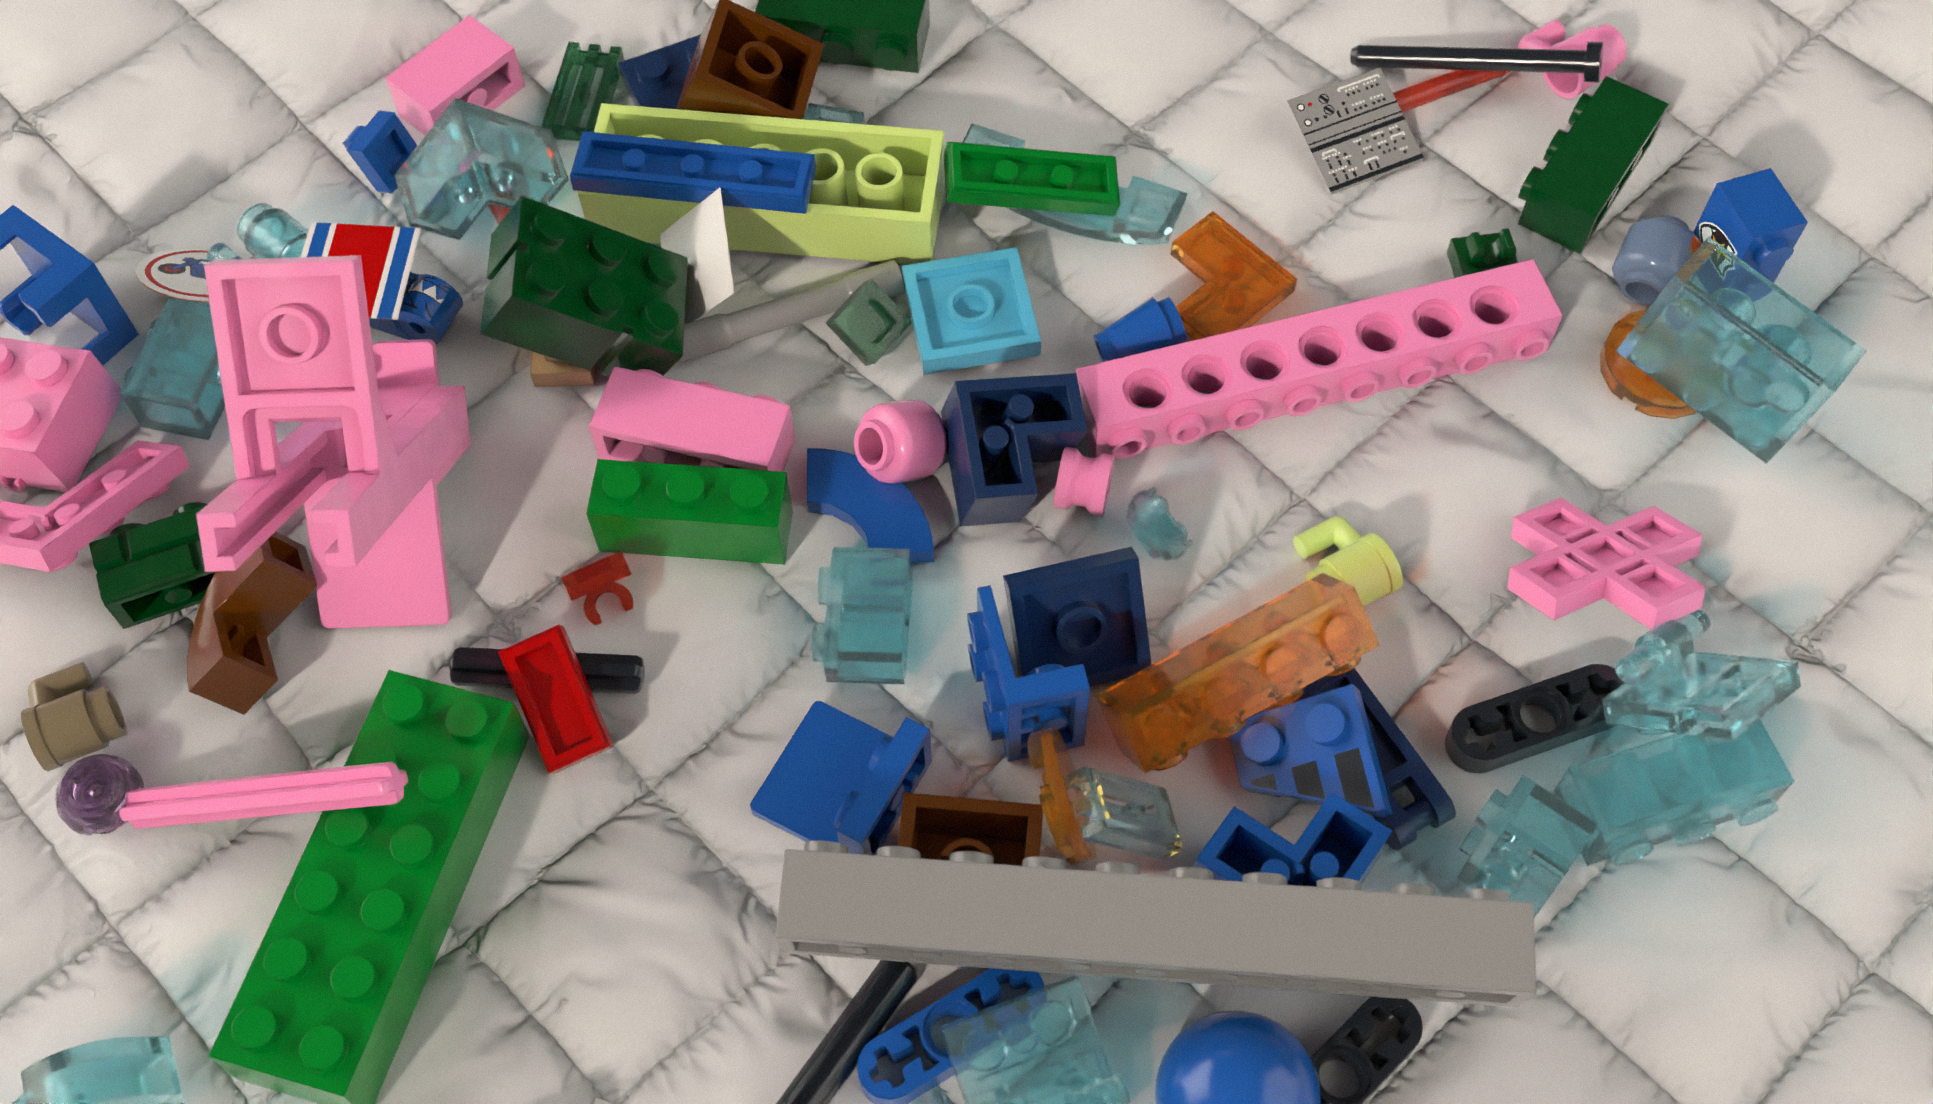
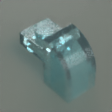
[12,1036,183,1104]

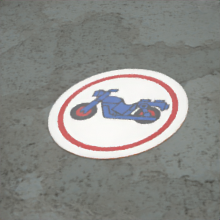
[135,247,256,302]

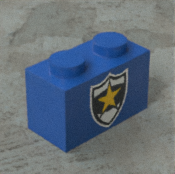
[1693,168,1808,311]

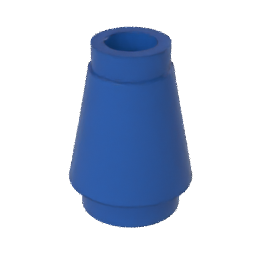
[1093,297,1187,362]

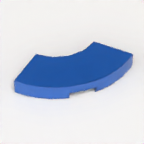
[807,448,934,564]

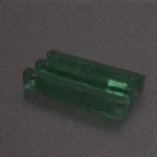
[542,42,625,141]

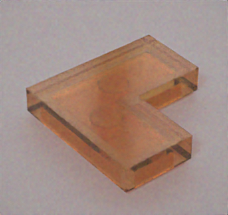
[1171,211,1297,340]

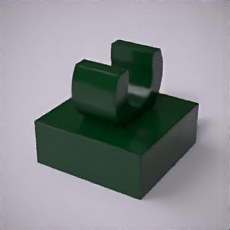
[1446,228,1518,278]

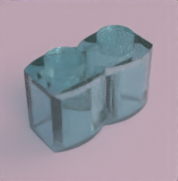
[812,547,913,684]

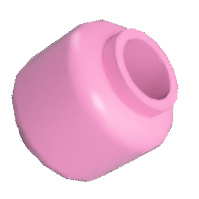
[854,400,947,484]

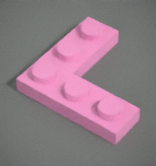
[0,440,190,572]

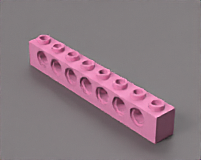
[1075,259,1563,459]

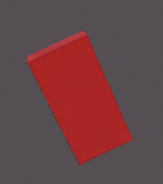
[498,624,615,774]

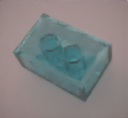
[1616,237,1867,464]

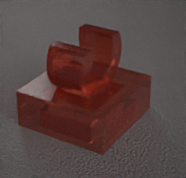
[559,551,633,625]

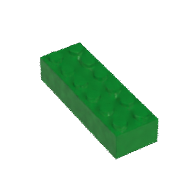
[208,670,530,1104]

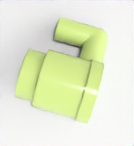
[1293,516,1403,618]

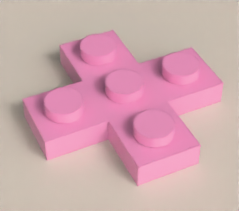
[1507,498,1706,630]

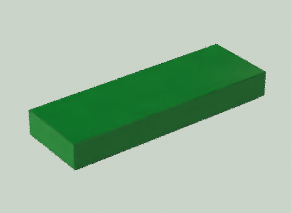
[943,141,1120,216]

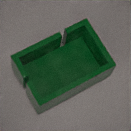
[480,195,688,377]

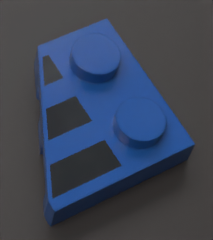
[1226,684,1393,817]

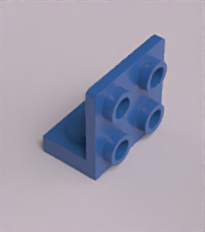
[967,585,1090,762]
[750,701,932,855]

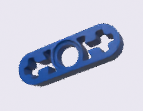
[857,968,1045,1104]

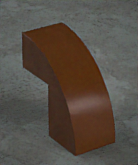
[187,531,317,715]

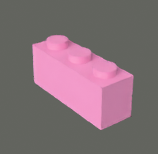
[589,366,795,472]

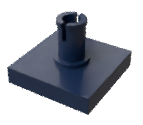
[1003,546,1153,687]

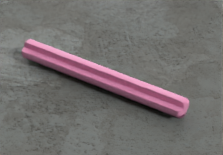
[119,761,408,829]

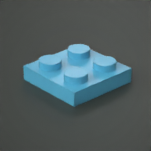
[902,247,1041,375]

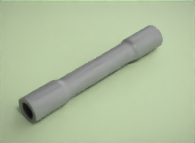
[679,260,905,363]

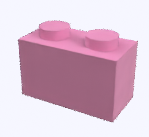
[385,15,525,149]

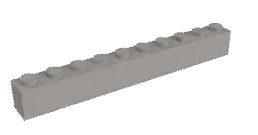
[775,841,1537,1007]

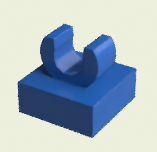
[343,110,424,194]

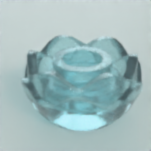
[1125,487,1194,561]

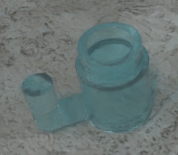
[207,203,309,262]

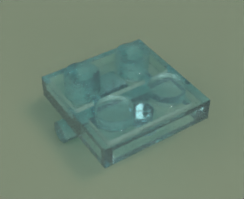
[1602,610,1801,744]
[939,975,1131,1104]

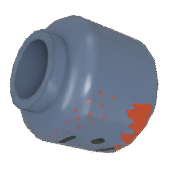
[1612,215,1703,307]

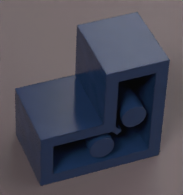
[941,373,1087,527]

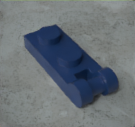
[1290,660,1456,851]

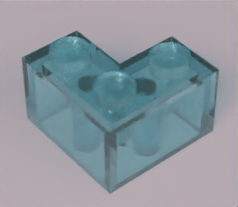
[394,98,569,240]

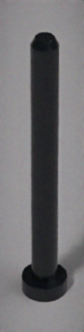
[1350,41,1604,83]

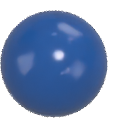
[1155,1011,1321,1104]

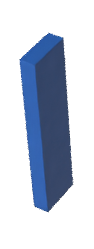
[569,131,816,214]

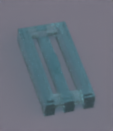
[1066,766,1183,859]

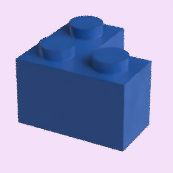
[1194,792,1392,887]

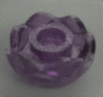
[55,754,144,835]

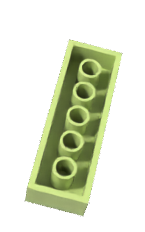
[578,103,945,265]

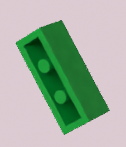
[586,459,793,565]

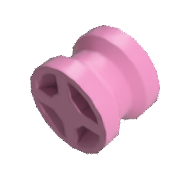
[1053,447,1115,517]

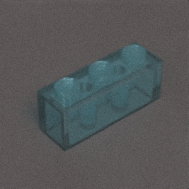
[1552,709,1795,866]

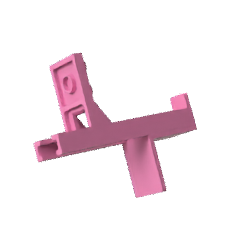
[196,255,471,628]

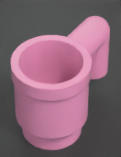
[1518,20,1627,99]

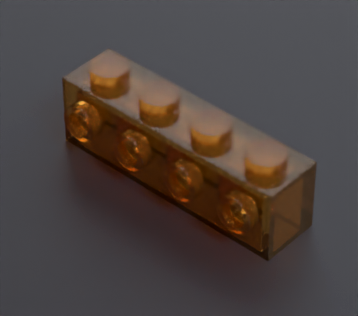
[1095,573,1380,773]

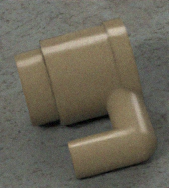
[21,662,127,772]

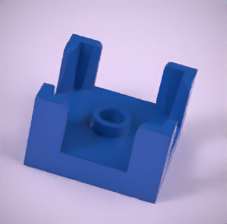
[0,205,139,366]

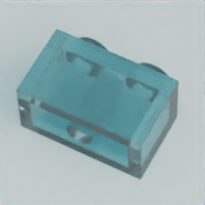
[119,296,225,440]

